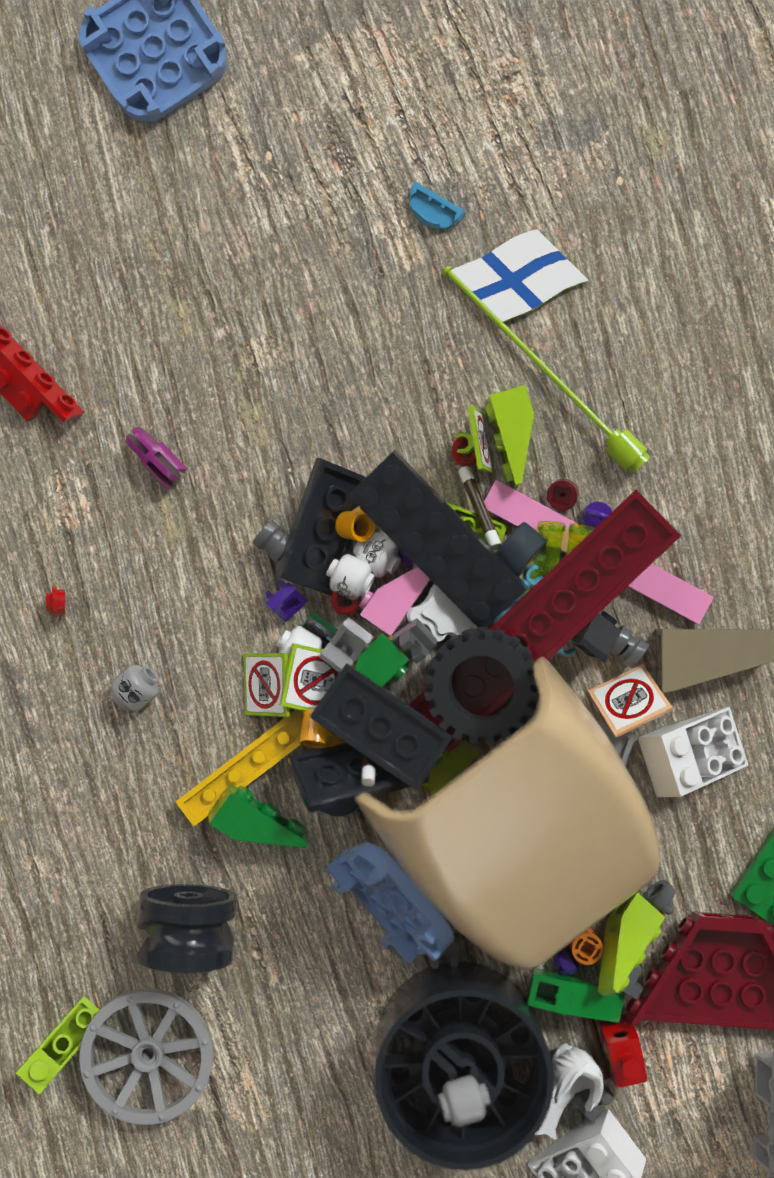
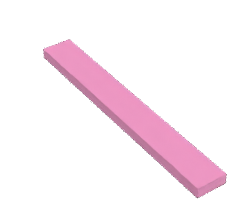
[484,480,714,624]

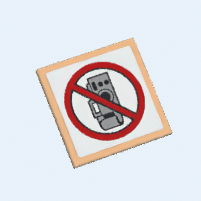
[588,664,673,738]

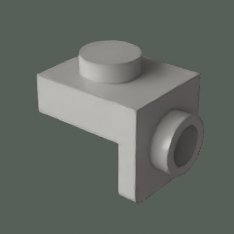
[319,617,374,673]

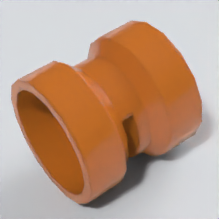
[568,928,603,965]

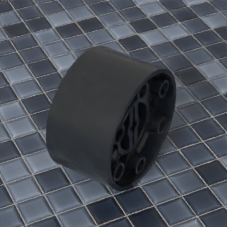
[375,962,554,1170]

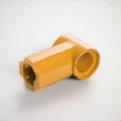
[335,506,378,542]
[299,709,347,749]

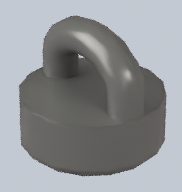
[644,880,676,915]

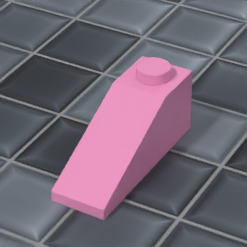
[359,567,430,636]

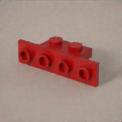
[0,325,84,423]

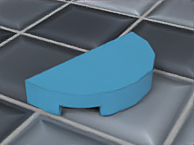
[410,181,466,230]

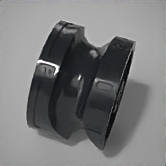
[136,884,237,973]

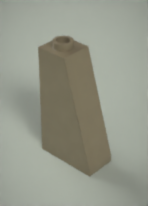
[656,629,774,692]

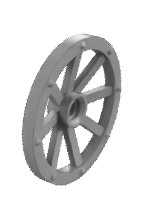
[79,988,214,1125]

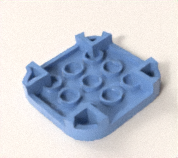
[78,0,228,122]
[325,842,454,964]

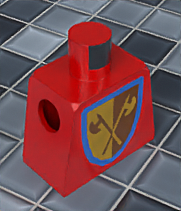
[598,1013,648,1088]

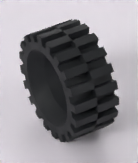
[424,627,539,745]

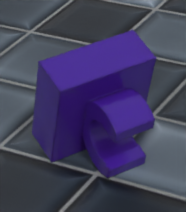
[266,580,308,622]

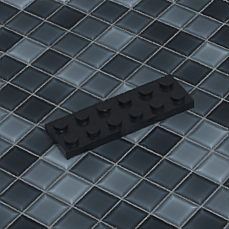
[348,449,528,628]

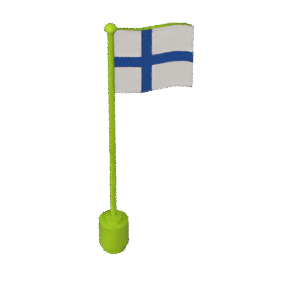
[443,229,651,474]

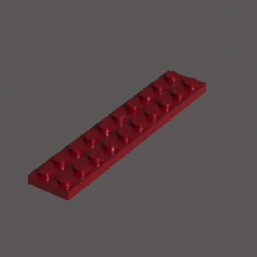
[409,489,682,753]

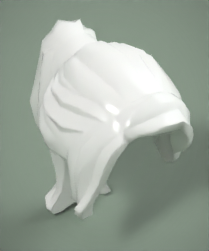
[535,1043,604,1139]

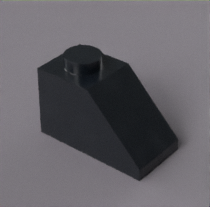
[570,611,622,662]

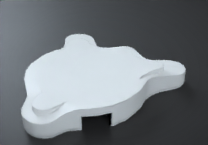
[407,584,477,641]

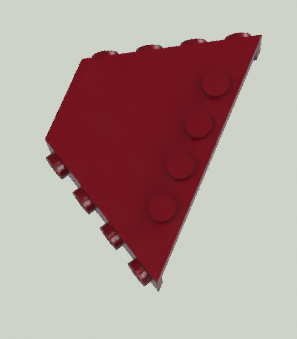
[625,911,774,1030]

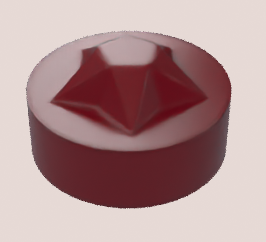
[547,479,579,511]

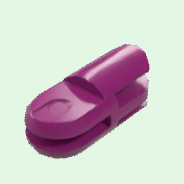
[126,427,188,490]

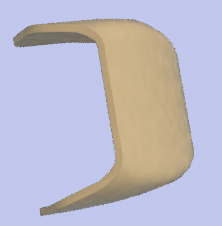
[355,657,660,969]

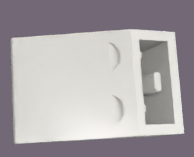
[638,707,748,797]
[528,1109,646,1178]

